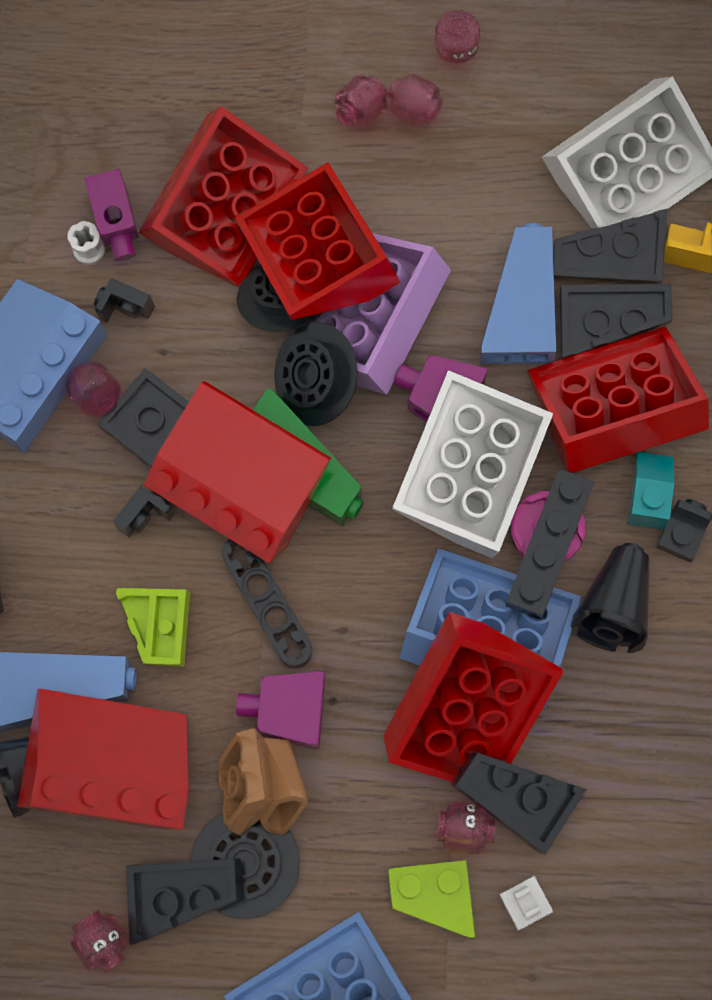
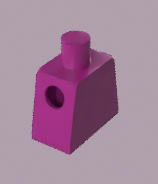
[84,169,139,261]
[394,355,488,423]
[236,671,326,750]

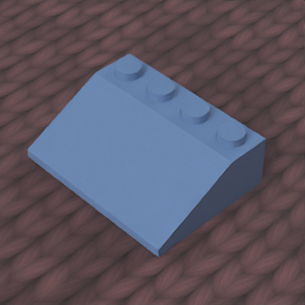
[0,279,107,453]
[399,548,582,709]
[224,912,411,1000]

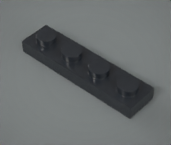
[506,468,594,620]

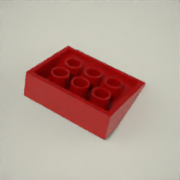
[138,106,308,288]
[235,162,401,320]
[528,326,709,473]
[144,381,331,564]
[383,612,564,782]
[18,688,189,830]

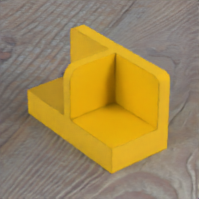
[664,222,712,274]

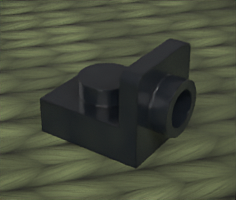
[94,278,155,323]
[113,486,174,538]
[656,499,712,563]

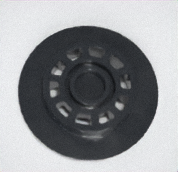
[237,264,324,332]
[274,322,358,426]
[191,813,300,919]

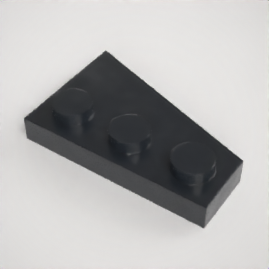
[553,208,667,283]
[560,284,672,359]
[451,752,587,854]
[126,858,243,946]

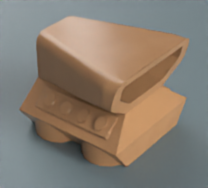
[218,728,308,835]

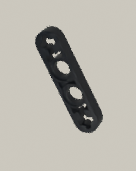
[222,539,312,668]

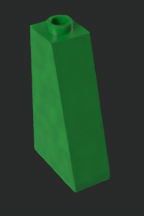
[253,388,364,526]

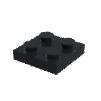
[98,368,189,468]

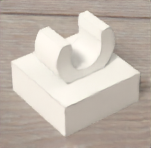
[499,876,553,930]

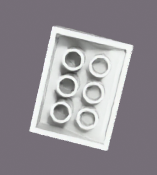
[542,77,712,229]
[392,370,553,558]

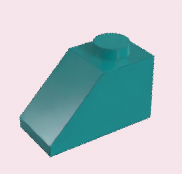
[626,452,675,530]

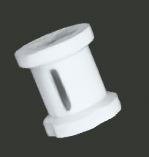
[67,221,105,265]

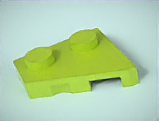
[116,588,190,667]
[388,860,475,938]

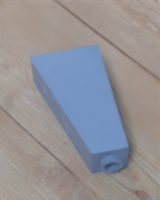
[480,223,556,364]
[0,652,137,733]

